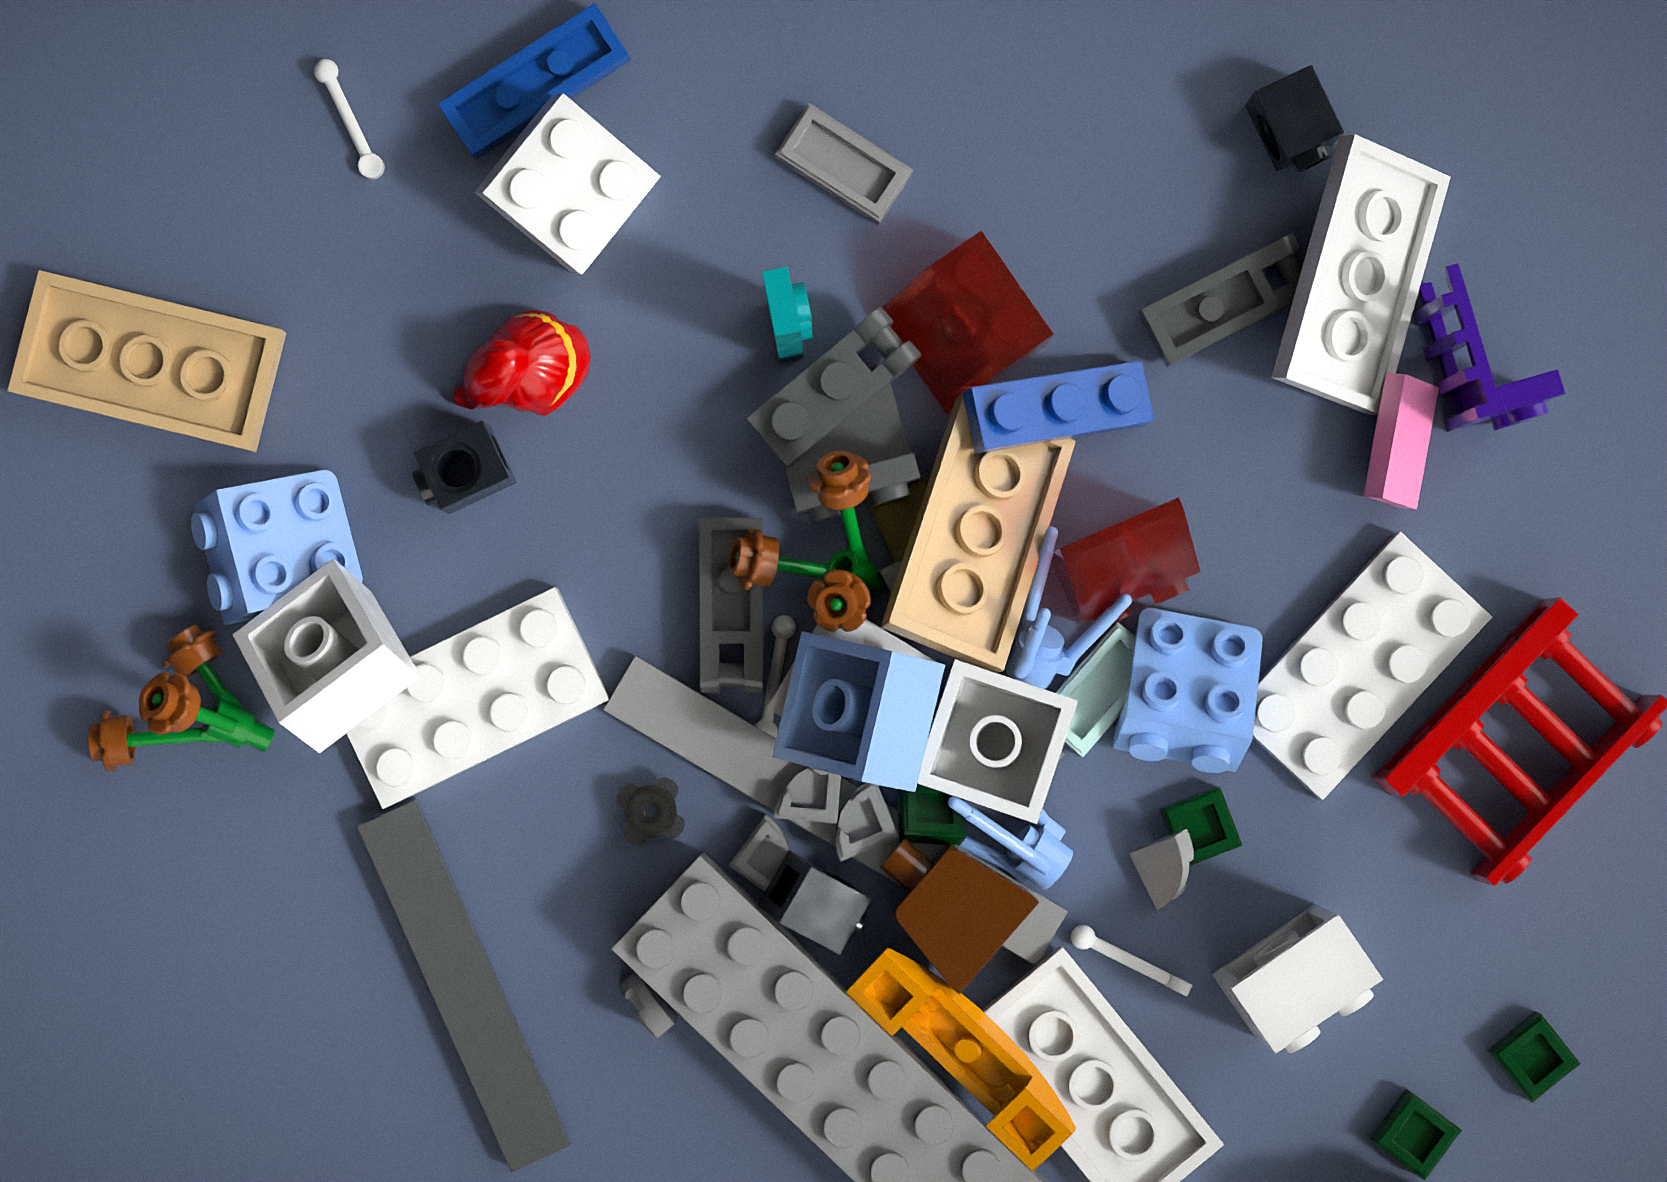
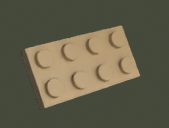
[8,270,286,453]
[881,394,1076,673]

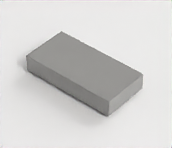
[775,103,913,225]

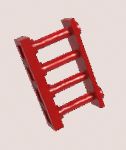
[1371,597,1667,886]

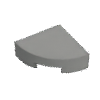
[774,767,841,823]
[836,782,899,861]
[729,814,790,892]
[1129,829,1194,910]
[621,971,678,1039]

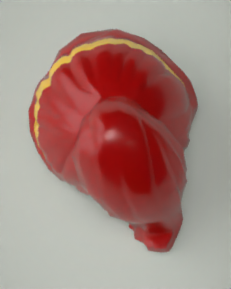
[453,310,591,416]

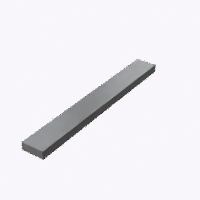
[604,656,1068,966]

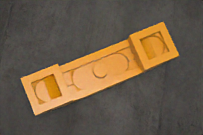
[846,948,1076,1172]

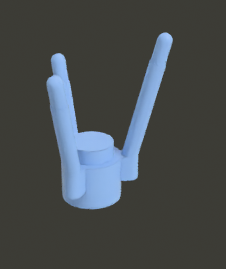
[1005,526,1132,689]
[948,796,1073,890]

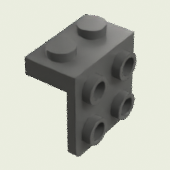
[768,365,920,523]

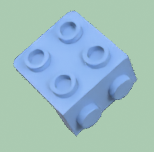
[191,470,363,625]
[1113,608,1263,773]

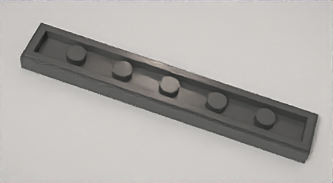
[357,800,571,1172]

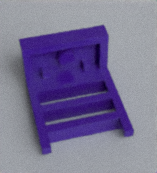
[1412,263,1566,432]

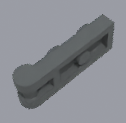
[1139,233,1303,367]
[747,307,922,469]
[699,517,764,694]

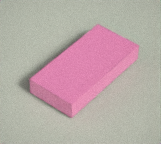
[1364,373,1439,510]

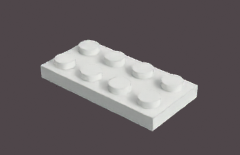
[1271,134,1451,415]
[1253,531,1492,800]
[347,587,610,809]
[982,945,1224,1182]

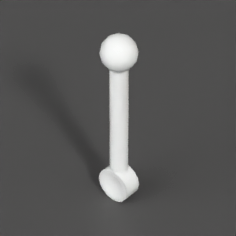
[314,59,385,179]
[754,615,796,738]
[1071,924,1193,996]

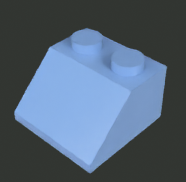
[772,631,945,792]

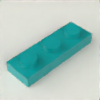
[762,266,813,362]

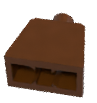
[879,838,1039,994]

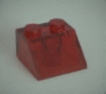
[882,231,1054,415]
[1051,497,1201,624]

